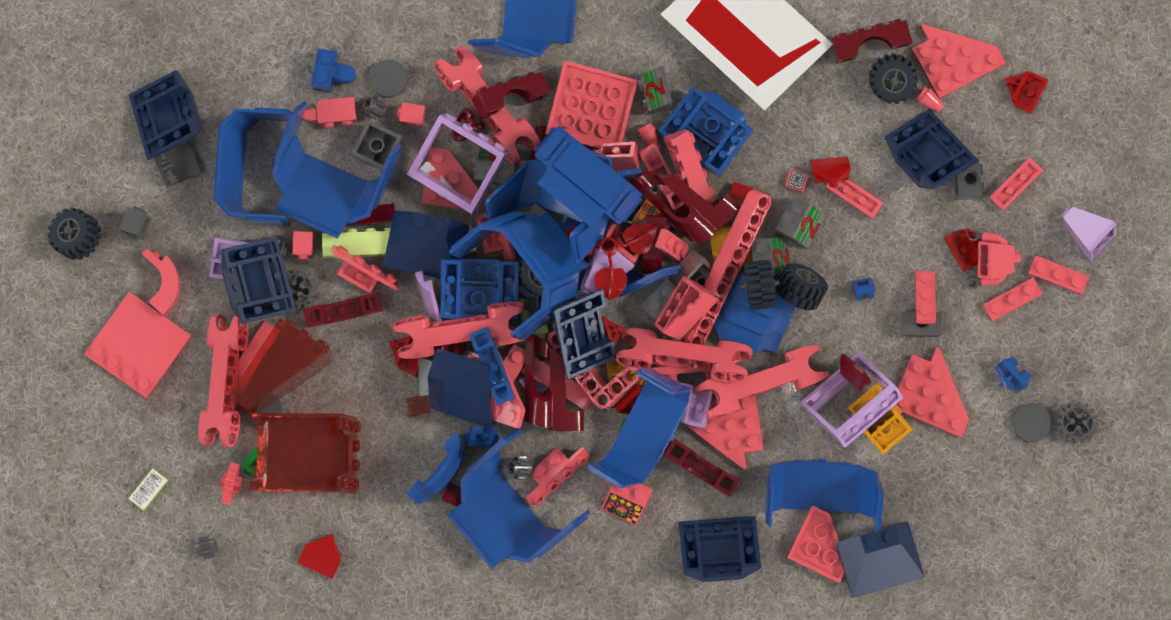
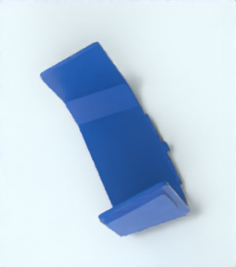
[213,107,292,227]
[587,367,691,489]
[764,458,884,533]

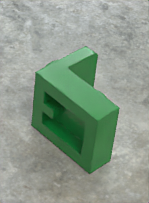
[241,447,263,478]

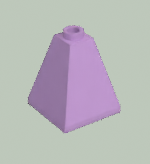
[1062,207,1116,262]
[580,247,635,296]

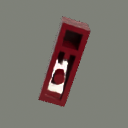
[642,214,665,274]

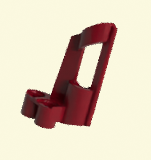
[633,172,740,243]
[524,333,584,431]

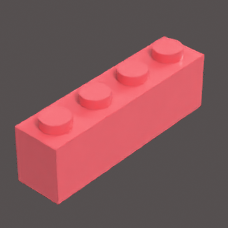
[664,129,714,204]

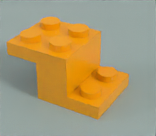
[848,382,913,455]

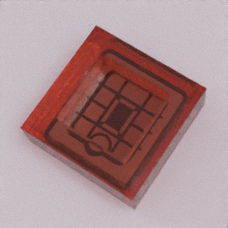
[406,395,430,418]

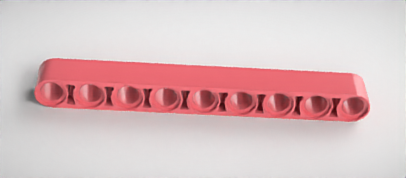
[680,190,771,345]

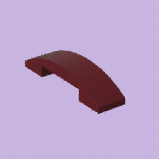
[303,292,382,328]

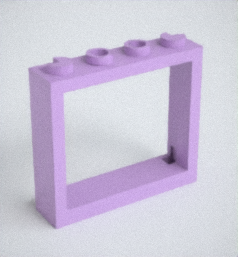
[407,113,509,214]
[801,352,904,448]

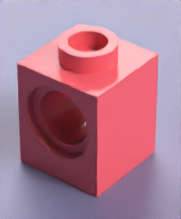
[397,102,426,128]
[292,231,314,260]

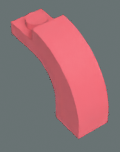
[638,143,685,211]
[142,249,181,317]

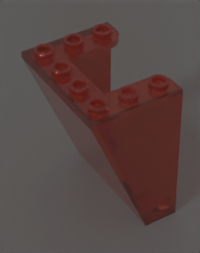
[229,318,334,418]
[250,413,361,495]

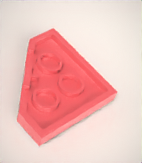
[421,147,479,212]
[787,505,844,583]

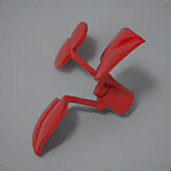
[566,224,657,300]

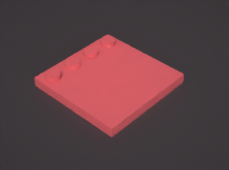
[545,60,638,149]
[84,292,192,398]

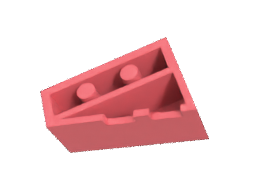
[654,276,719,340]

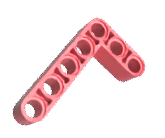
[548,331,643,409]

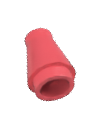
[915,86,944,113]
[638,123,661,149]

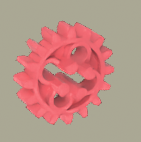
[219,462,243,505]

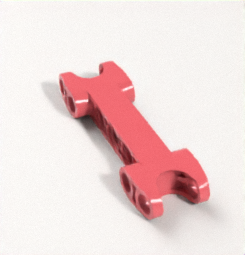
[434,46,540,164]
[392,302,525,359]
[198,314,249,447]
[616,328,753,383]
[695,345,830,419]

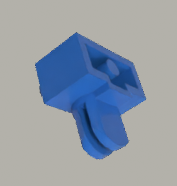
[311,48,356,92]

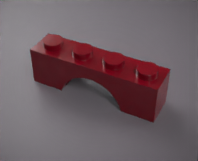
[831,19,912,64]
[471,72,551,119]
[664,439,740,498]

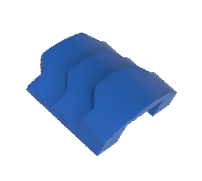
[658,86,754,177]
[440,258,519,320]
[713,273,796,354]
[407,433,466,504]

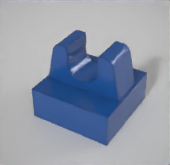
[852,278,875,301]

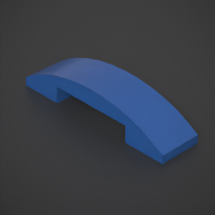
[469,327,515,406]

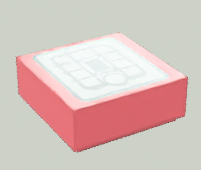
[785,168,809,193]

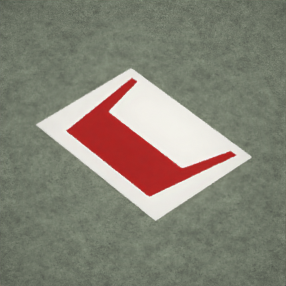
[660,0,833,110]

